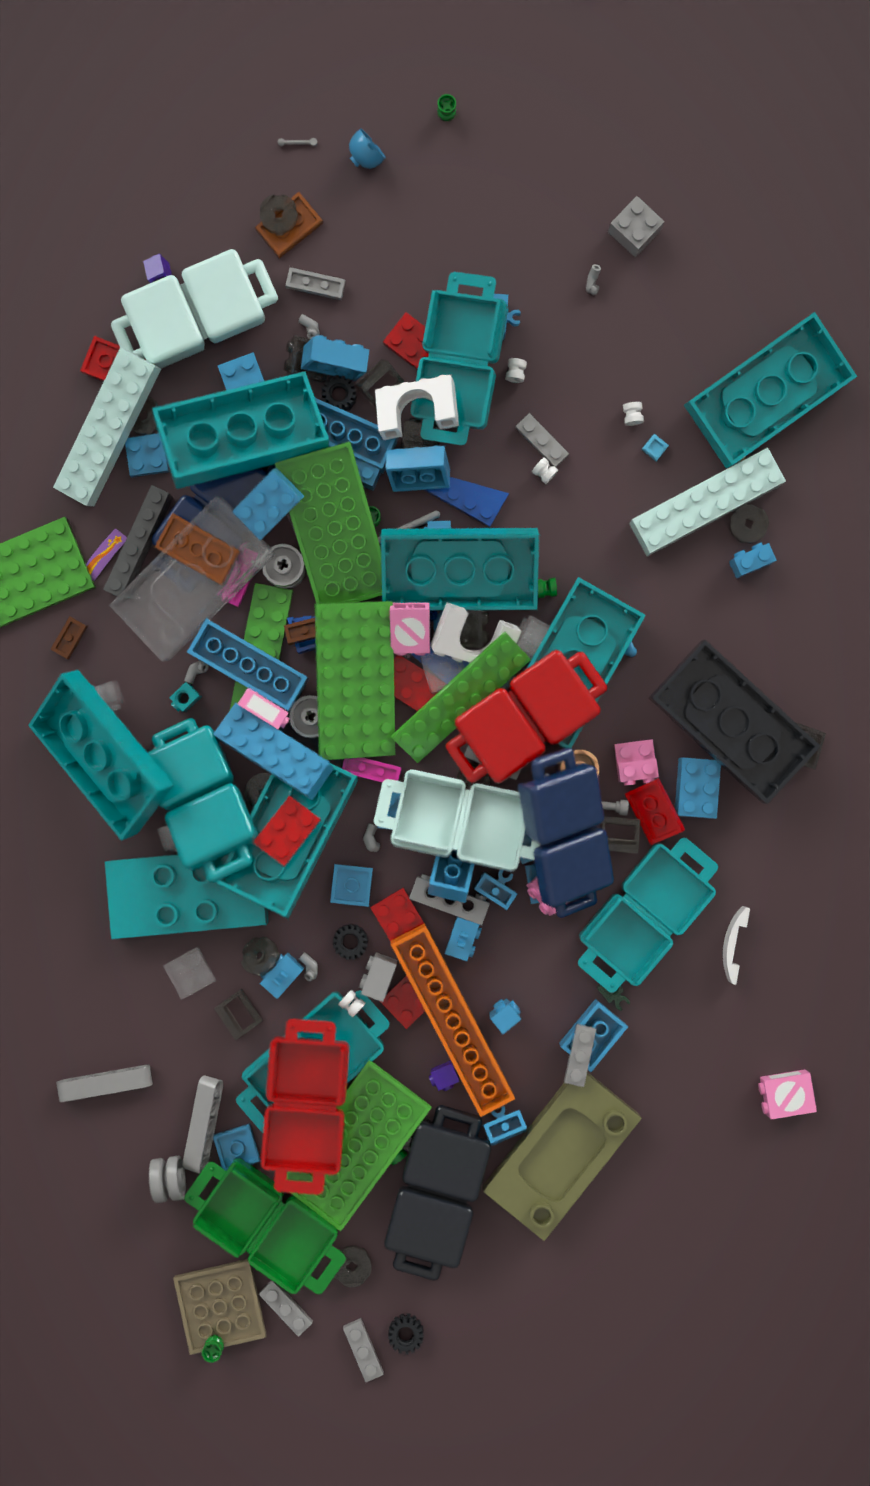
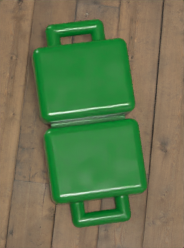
[184,1158,346,1294]

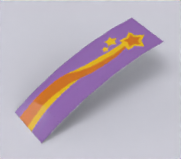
[86,528,127,581]

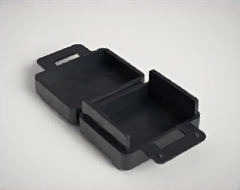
[384,1105,491,1281]

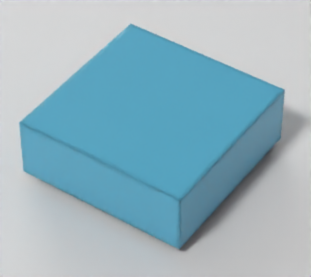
[642,434,669,461]

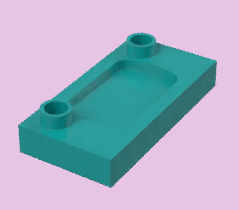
[684,312,857,468]
[381,528,539,610]
[526,577,646,749]
[28,670,174,841]
[215,763,358,919]

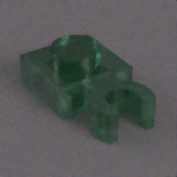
[596,975,630,1011]

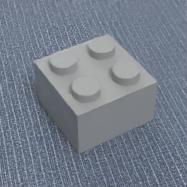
[608,196,665,257]
[359,952,397,1002]

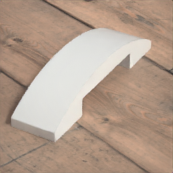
[723,906,750,985]

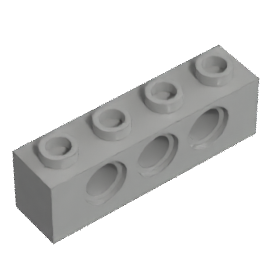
[409,874,490,925]

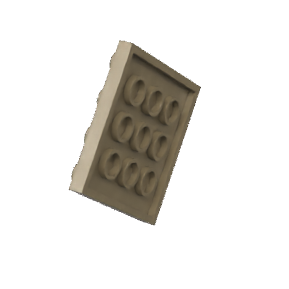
[173,1259,267,1355]

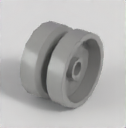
[262,544,306,589]
[289,695,318,739]
[149,1155,186,1204]

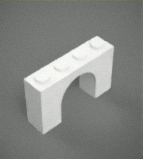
[375,375,459,440]
[430,602,521,664]

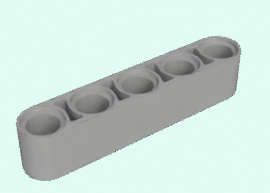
[56,1065,153,1102]
[183,1075,223,1174]

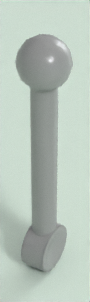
[278,138,317,147]

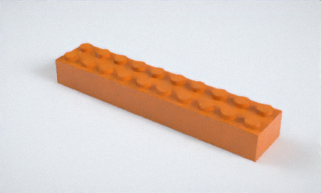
[391,923,515,1117]

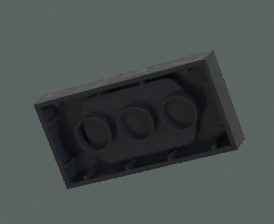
[648,640,821,804]

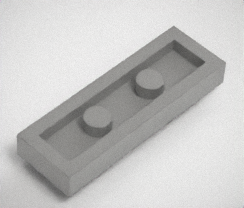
[285,267,346,301]
[515,413,569,467]
[564,1024,596,1087]
[259,1280,313,1337]
[343,1318,384,1382]

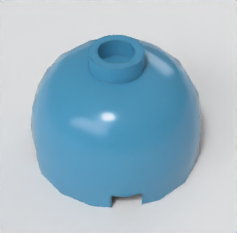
[349,128,386,169]

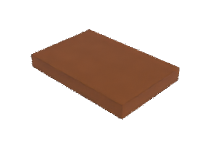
[255,192,323,259]

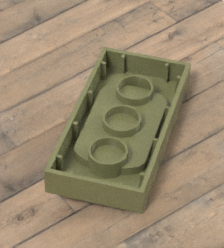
[483,1072,642,1241]

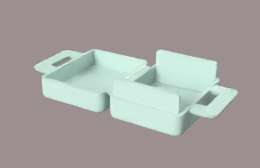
[111,249,278,368]
[374,770,540,872]

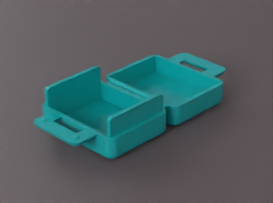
[410,272,508,445]
[148,718,258,883]
[578,838,718,992]
[236,990,389,1133]

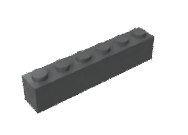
[103,485,173,601]

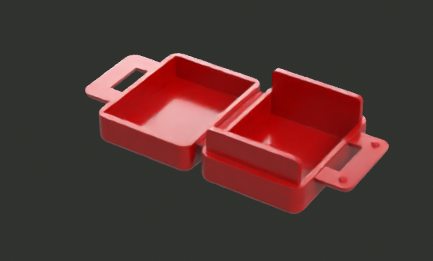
[446,650,607,783]
[261,1019,350,1195]

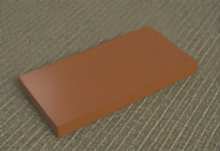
[155,513,241,585]

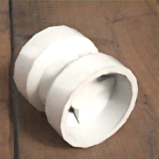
[505,358,527,383]
[623,402,644,426]
[532,457,558,484]
[339,990,365,1018]

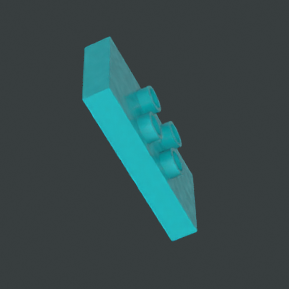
[152,372,329,489]
[105,853,269,939]

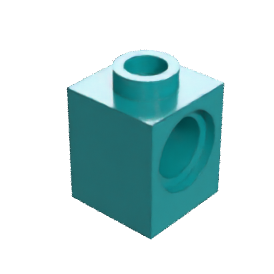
[169,682,202,712]

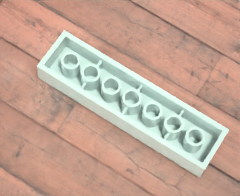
[53,347,161,506]
[629,448,786,556]

